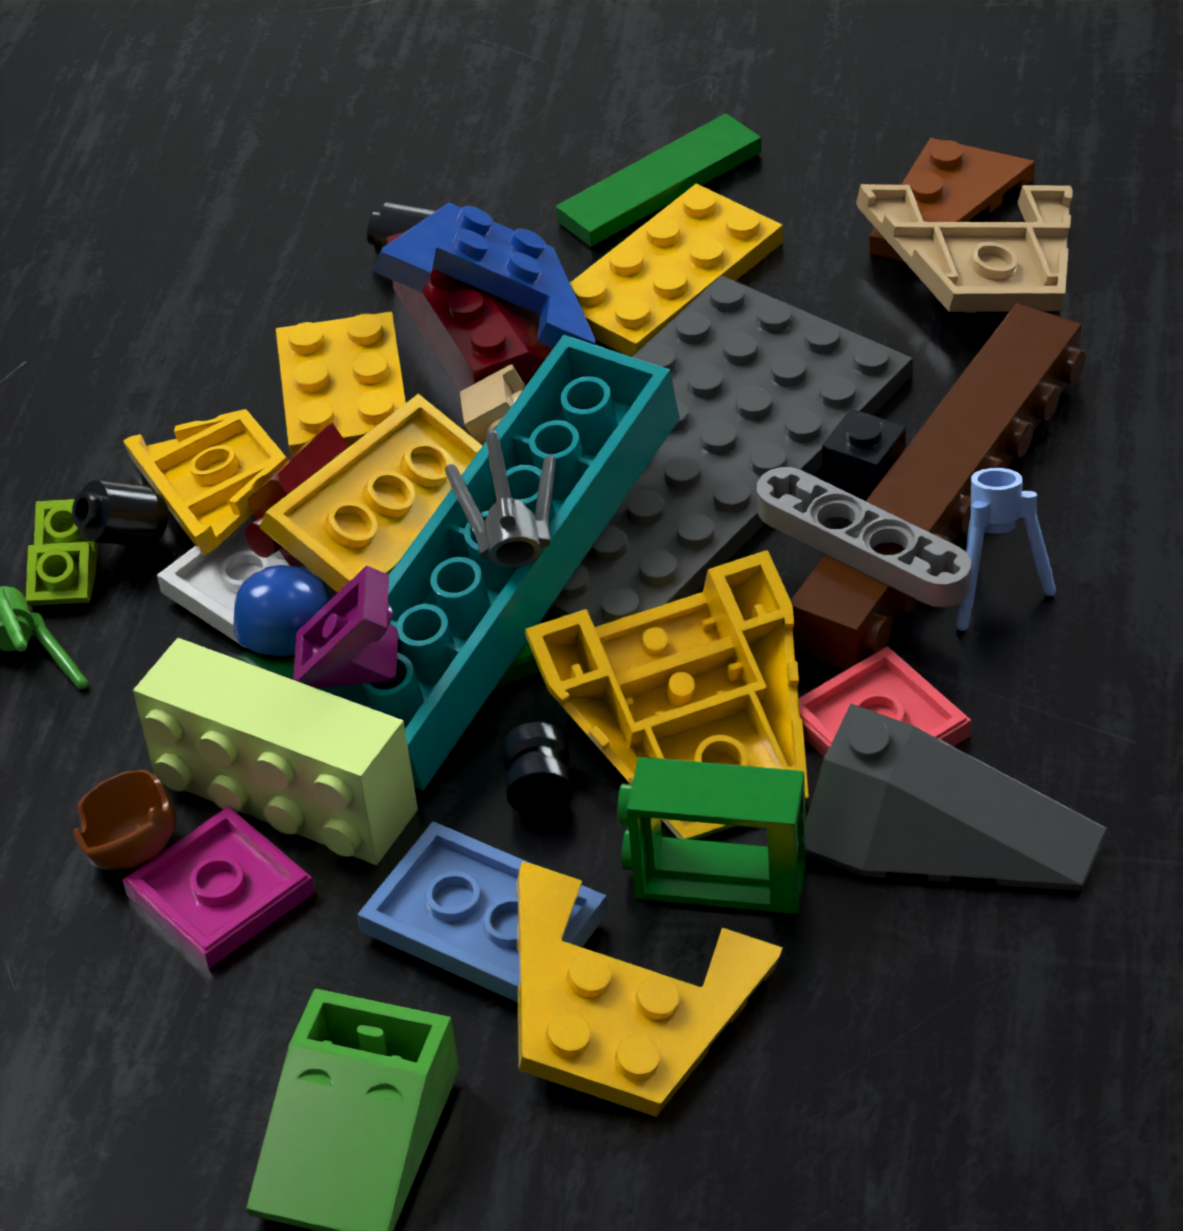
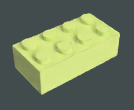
[133,638,418,865]

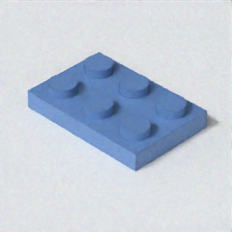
[357,821,608,1003]

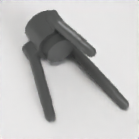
[445,429,556,568]

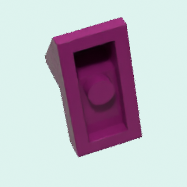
[293,565,398,688]

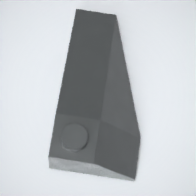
[806,704,1107,891]

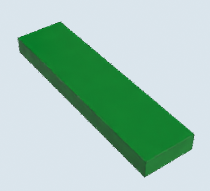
[555,113,762,247]

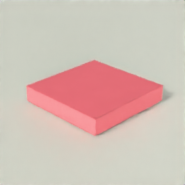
[798,646,971,757]

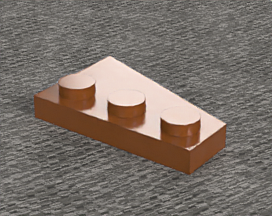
[869,138,1035,262]

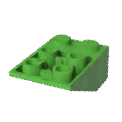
[246,988,459,1231]

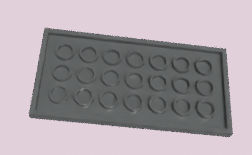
[544,275,913,627]

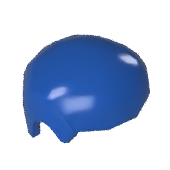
[233,565,331,656]

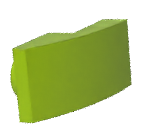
[26,499,99,606]

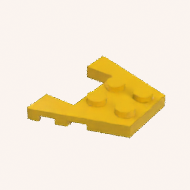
[516,861,782,1117]

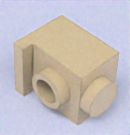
[460,364,526,446]

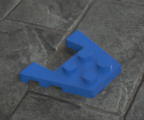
[372,203,595,348]

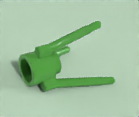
[0,586,88,690]

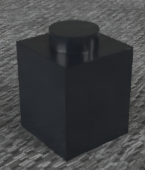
[822,408,906,501]

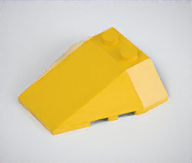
[525,550,809,840]

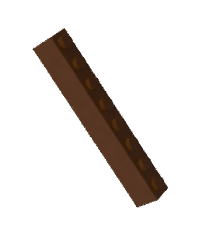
[791,303,1086,670]

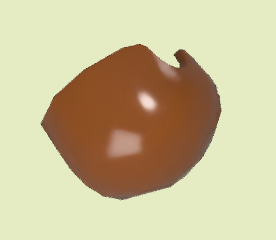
[73,770,176,871]

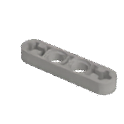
[756,467,971,607]

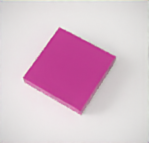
[122,806,315,969]

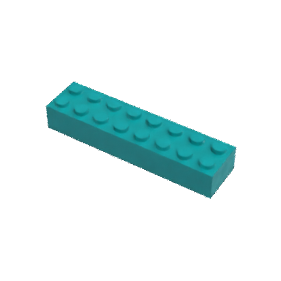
[316,335,680,791]

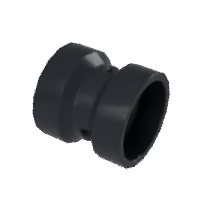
[502,722,573,816]

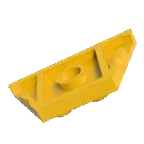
[123,409,287,556]

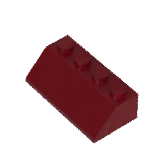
[386,231,553,392]

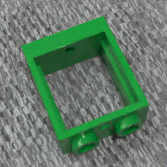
[617,757,807,914]

